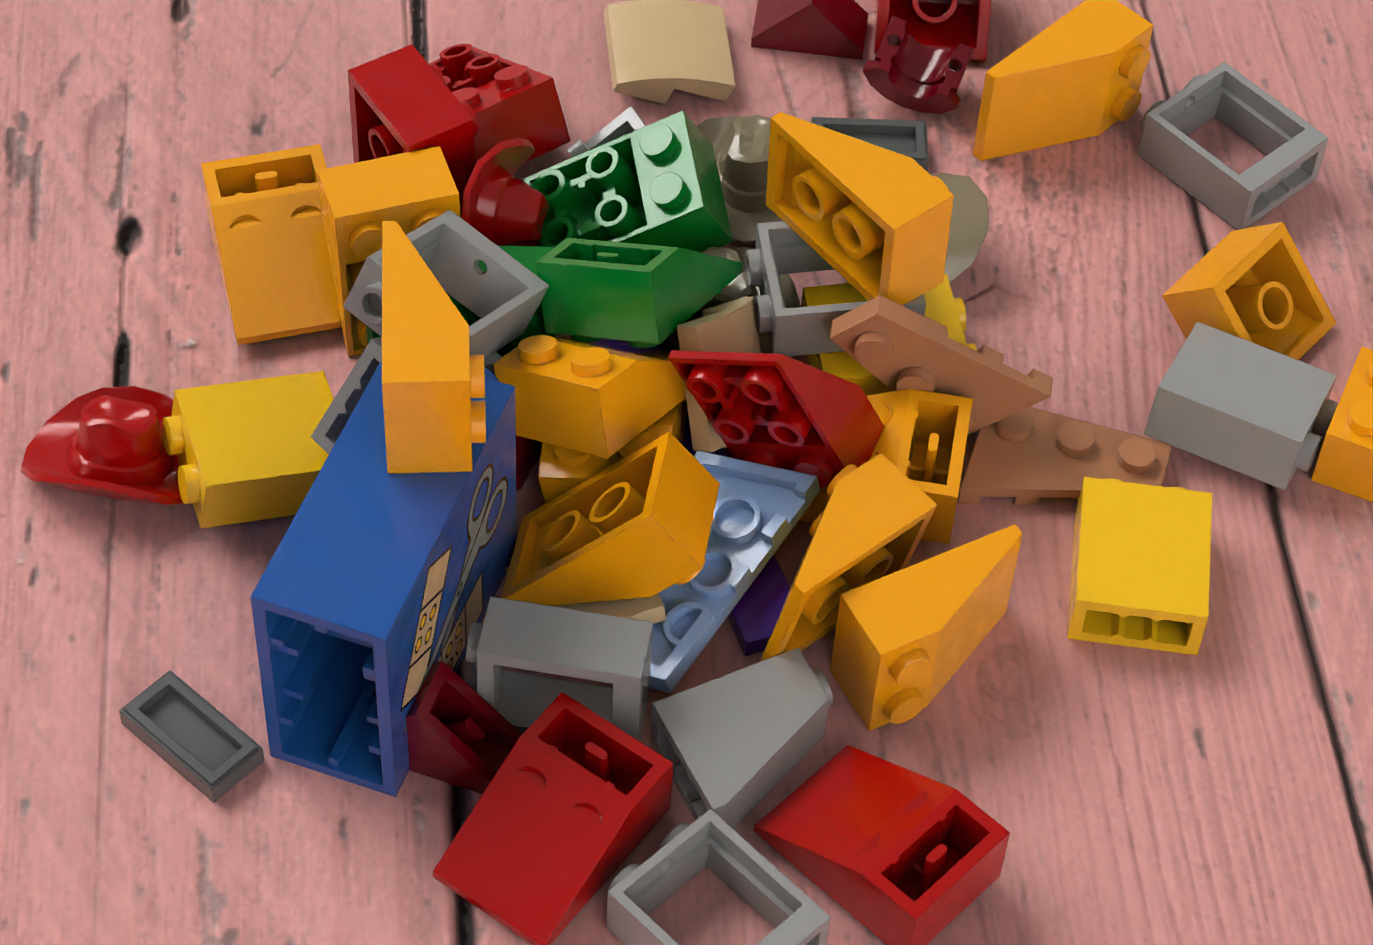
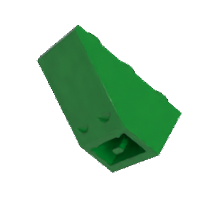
[523,110,733,253]
[536,238,743,348]

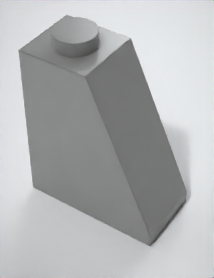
[650,647,833,829]

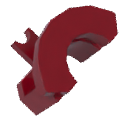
[863,15,974,114]

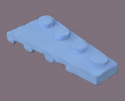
[650,450,821,693]

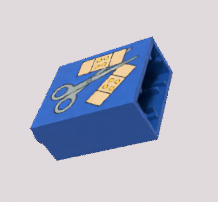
[250,360,517,797]

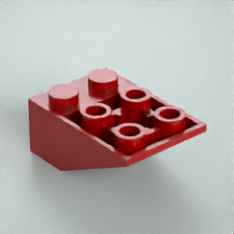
[429,44,571,163]
[668,350,885,488]
[433,692,673,945]
[753,745,1010,945]

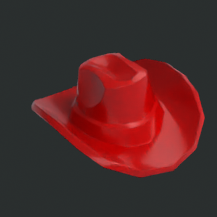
[461,138,548,246]
[21,386,183,505]

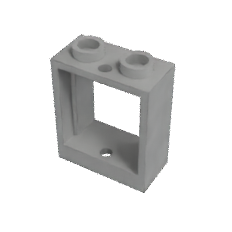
[1137,62,1328,230]
[343,210,549,359]
[745,221,926,356]
[466,596,653,741]
[606,809,831,945]

